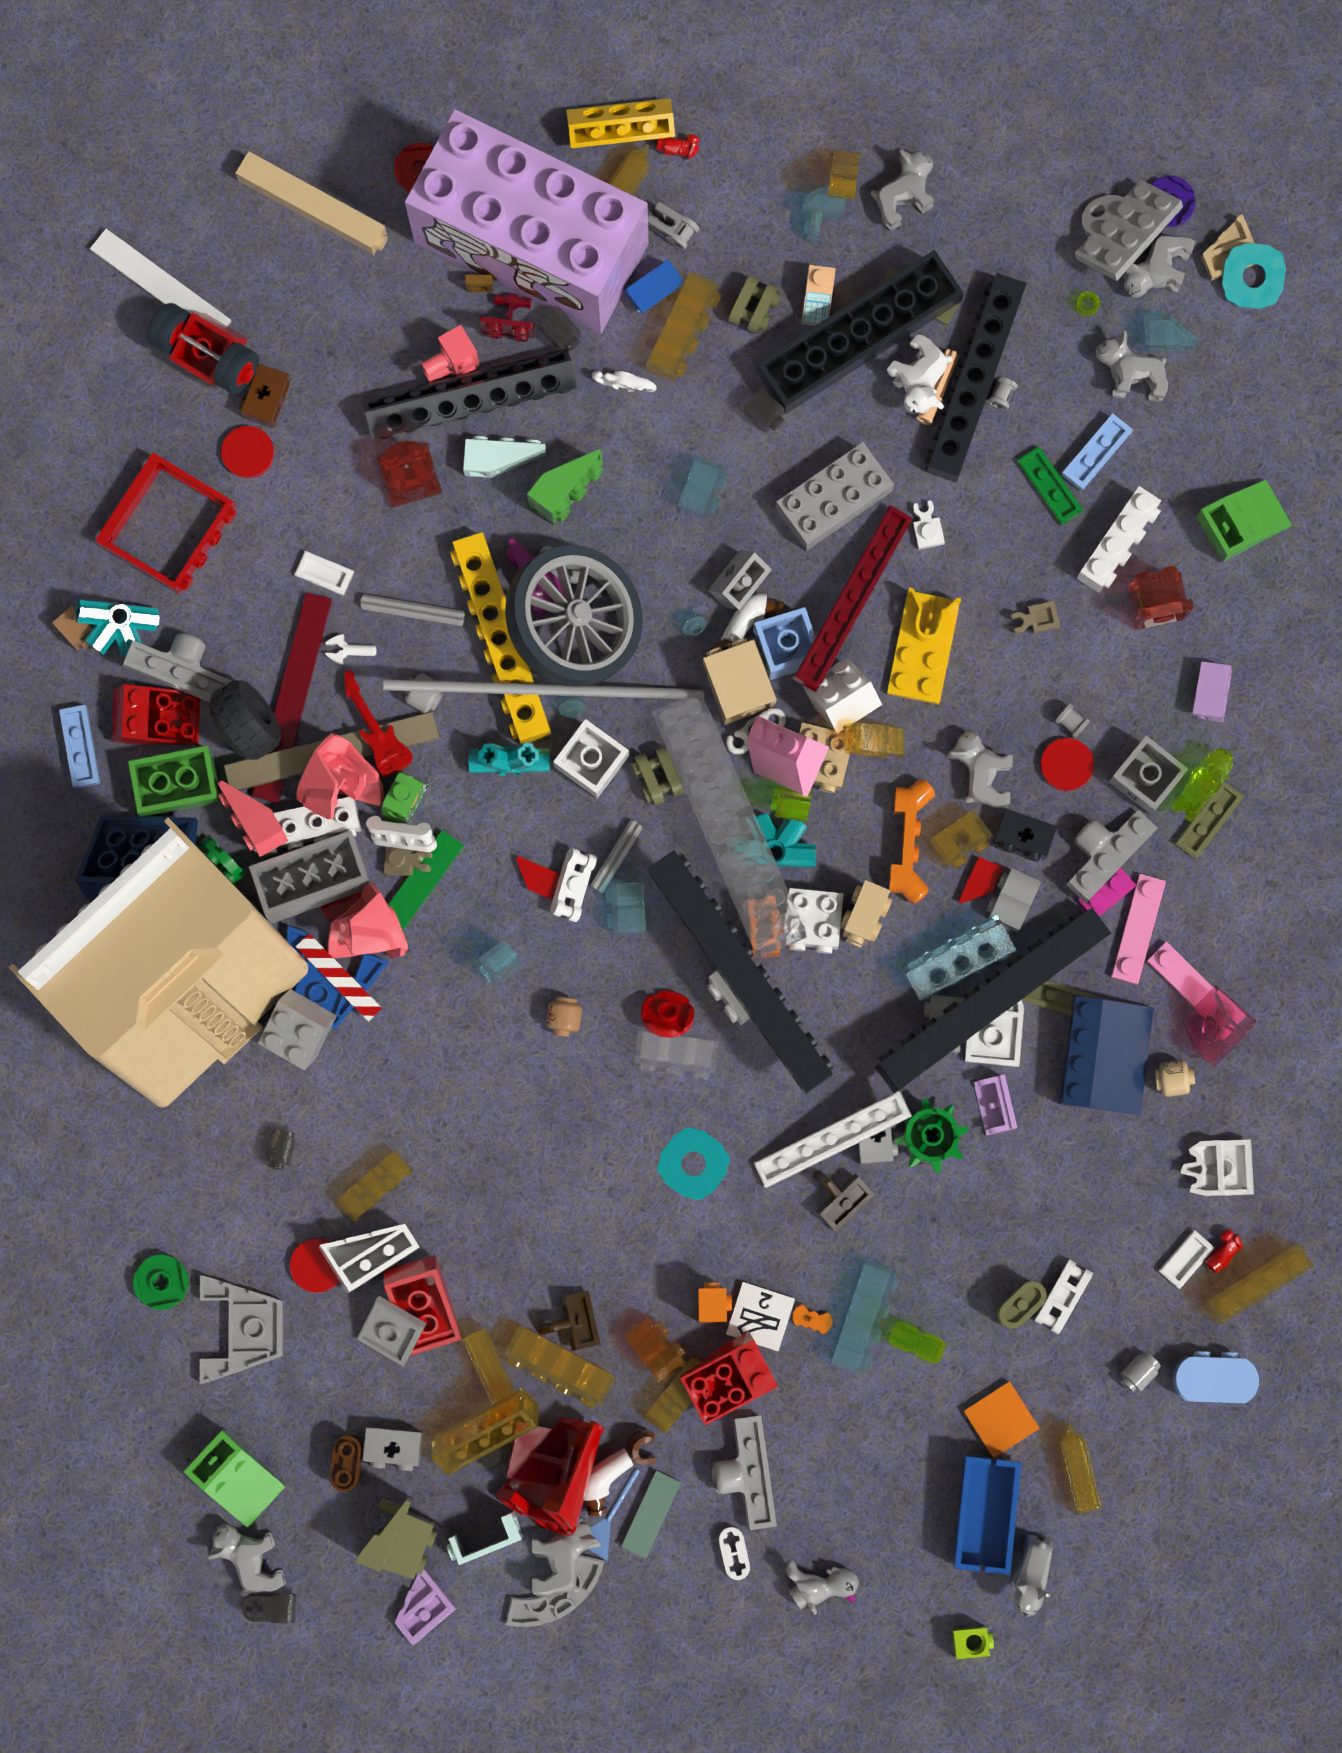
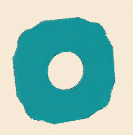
[1222,243,1286,309]
[657,1127,730,1200]

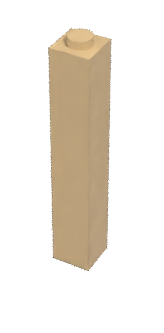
[236,151,388,256]

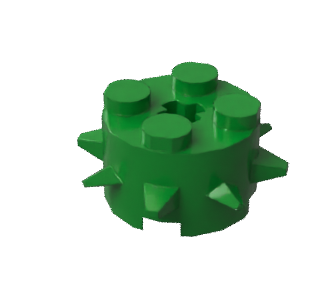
[894,1099,969,1173]

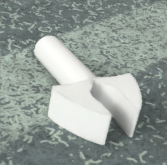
[325,634,377,665]

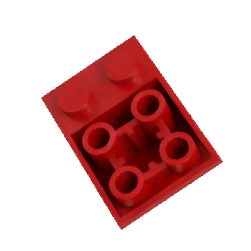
[111,684,200,746]
[680,1331,778,1425]

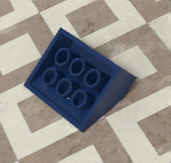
[75,816,198,900]
[1059,996,1154,1115]

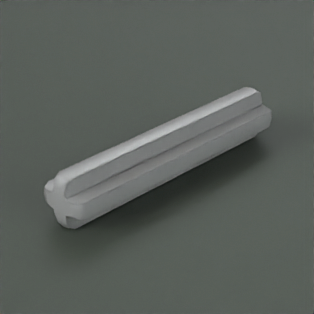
[591,820,642,893]

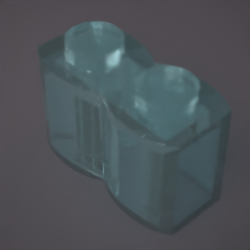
[678,456,729,520]
[606,878,646,936]

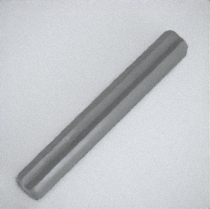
[360,594,465,626]

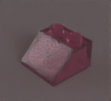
[1182,985,1257,1068]

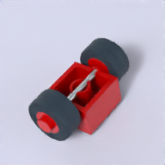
[147,303,259,394]

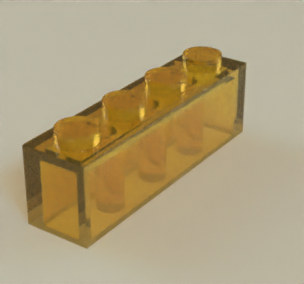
[646,271,721,383]
[1203,1243,1314,1325]
[504,1325,617,1409]
[431,1388,539,1476]

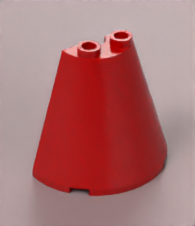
[495,1417,604,1536]

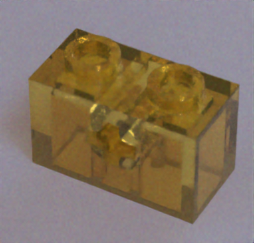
[928,809,993,869]

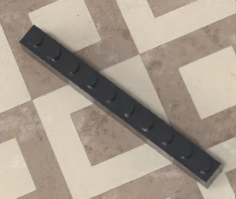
[647,850,834,1095]
[875,907,1111,1093]

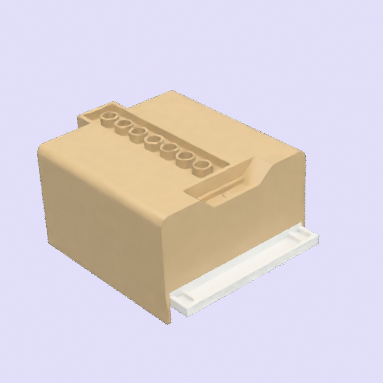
[8,818,308,1107]

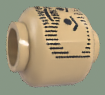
[1155,1060,1195,1097]

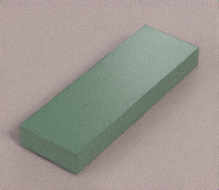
[621,1470,681,1558]

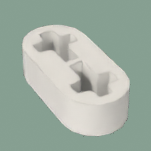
[719,1527,750,1580]

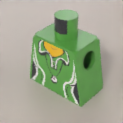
[382,772,429,825]

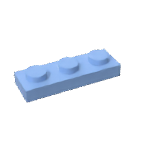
[1062,413,1133,491]
[59,705,101,789]

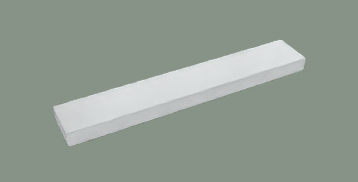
[90,229,231,326]
[754,1091,912,1188]

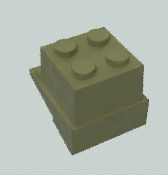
[356,1497,438,1579]

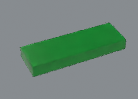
[1016,446,1084,526]

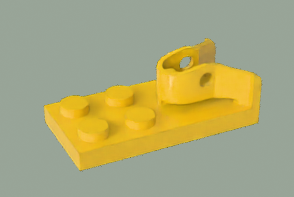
[887,587,961,705]

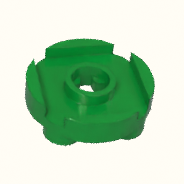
[198,834,246,883]
[133,1255,189,1310]

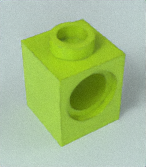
[952,1626,994,1659]

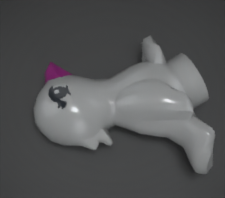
[785,1560,859,1615]

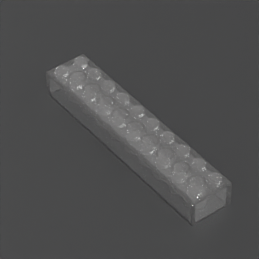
[651,691,807,958]

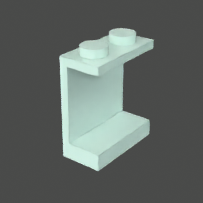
[446,1511,524,1565]

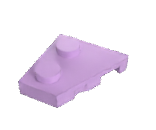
[395,1569,456,1645]

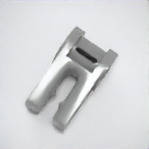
[648,202,699,251]

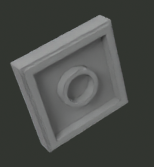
[356,1296,427,1366]

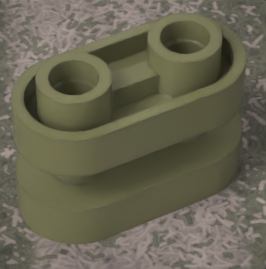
[728,274,782,334]
[632,745,685,806]
[996,1281,1047,1329]

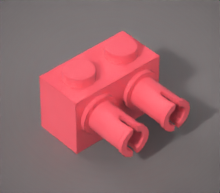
[421,325,480,383]

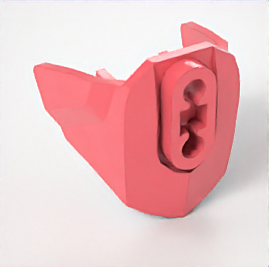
[296,733,384,820]
[327,882,408,958]

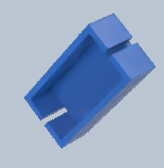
[952,1454,1022,1575]

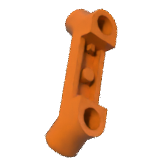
[889,779,935,904]

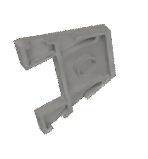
[200,1276,283,1384]

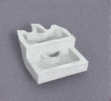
[1180,1139,1254,1196]

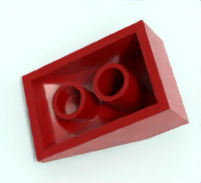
[383,1255,462,1356]

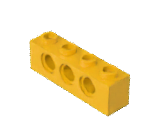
[566,98,675,148]

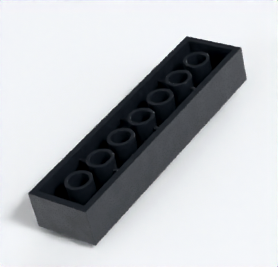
[757,250,964,414]

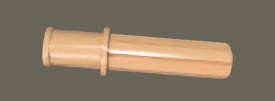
[916,349,959,425]

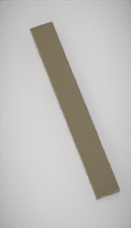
[224,712,439,791]

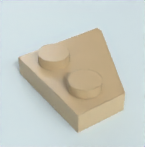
[1201,215,1257,281]

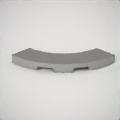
[505,1555,605,1627]

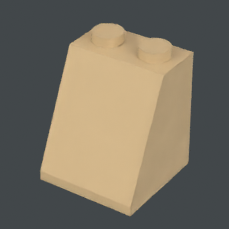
[703,638,777,725]

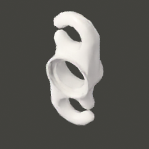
[592,371,657,392]
[726,708,786,754]

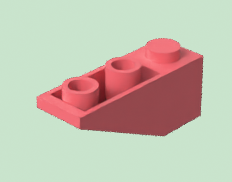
[218,781,288,857]

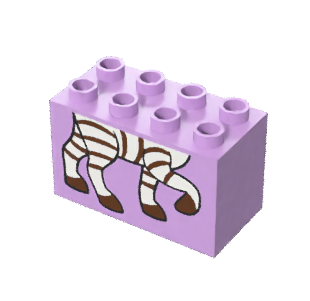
[405,109,649,334]

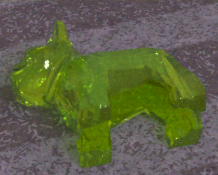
[1170,748,1233,823]

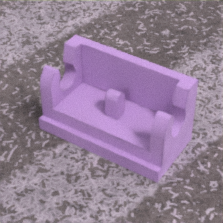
[1193,662,1232,723]
[974,1074,1017,1136]

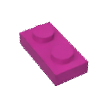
[1077,867,1137,917]

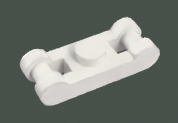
[366,816,437,852]
[550,847,597,922]
[1034,1259,1093,1334]

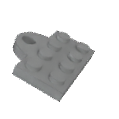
[1075,179,1183,281]

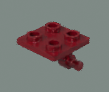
[480,293,535,342]
[505,1423,579,1486]

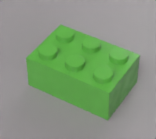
[128,745,222,817]

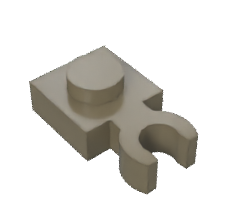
[1010,601,1060,634]
[384,847,433,876]

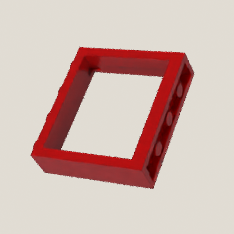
[95,452,237,595]

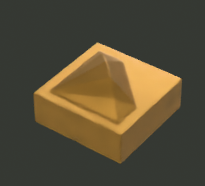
[465,273,493,292]

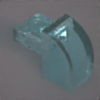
[801,187,847,244]

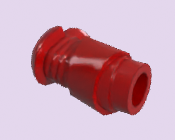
[656,134,700,160]
[1205,1229,1243,1274]

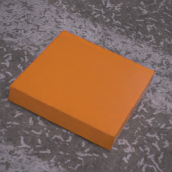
[963,1381,1040,1458]

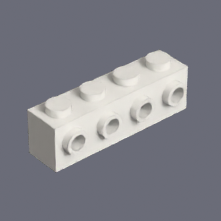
[1077,486,1161,593]
[254,797,362,856]

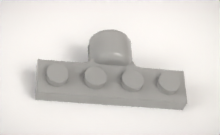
[122,633,232,702]
[1066,810,1158,903]
[712,1415,777,1530]

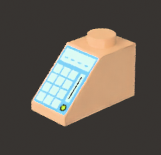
[802,265,836,326]

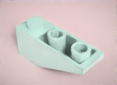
[463,436,546,478]

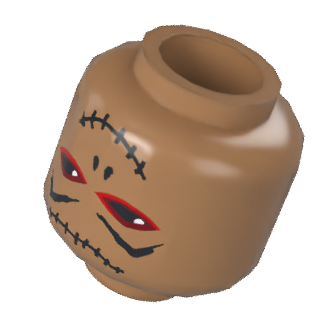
[545,997,583,1037]

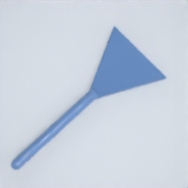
[589,1468,640,1561]

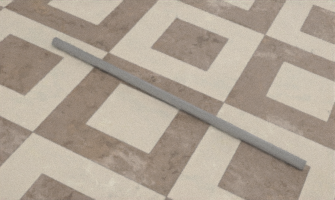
[383,679,704,700]

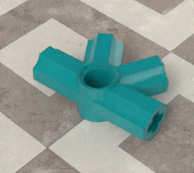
[74,599,159,657]
[469,743,550,776]
[734,813,817,869]

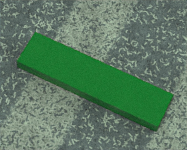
[388,830,464,931]

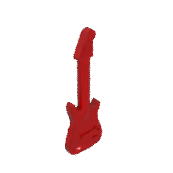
[344,670,413,776]

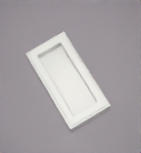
[294,551,354,596]
[1158,1230,1215,1289]

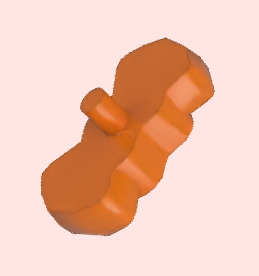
[792,1304,833,1335]

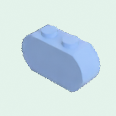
[1173,1351,1259,1403]

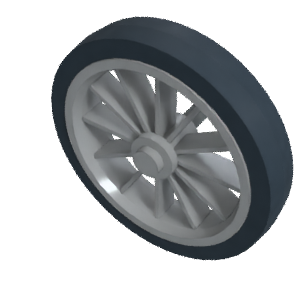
[505,545,643,687]

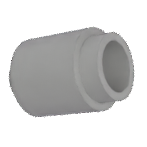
[1120,1351,1161,1393]

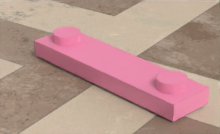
[1111,874,1166,985]
[1147,941,1244,1037]

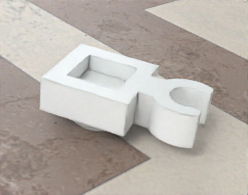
[913,500,945,550]

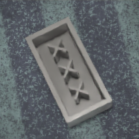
[776,442,894,551]
[249,830,370,924]

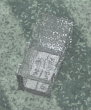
[634,1030,719,1080]

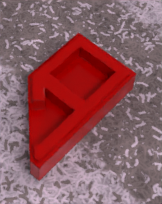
[516,856,560,901]
[958,857,1003,904]

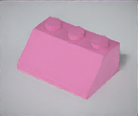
[747,715,829,797]

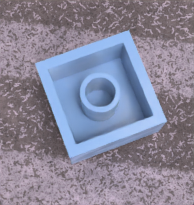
[753,607,816,680]

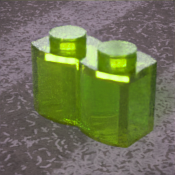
[771,785,813,823]
[886,1322,947,1363]

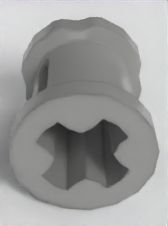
[986,376,1018,411]
[1055,703,1091,739]

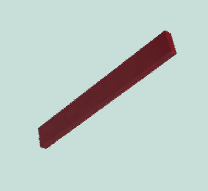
[793,505,913,692]
[252,592,333,804]

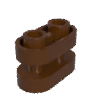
[330,1435,364,1492]

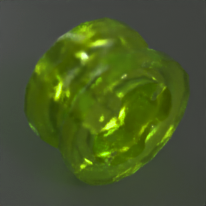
[1075,291,1100,317]

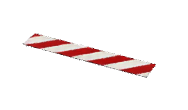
[296,933,382,1022]

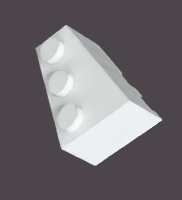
[319,1224,419,1293]

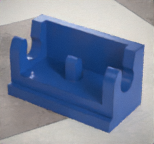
[623,259,685,314]

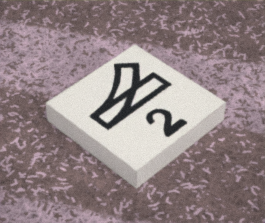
[726,1282,795,1351]

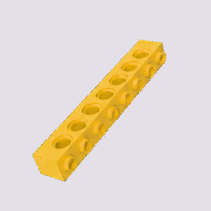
[450,532,551,744]

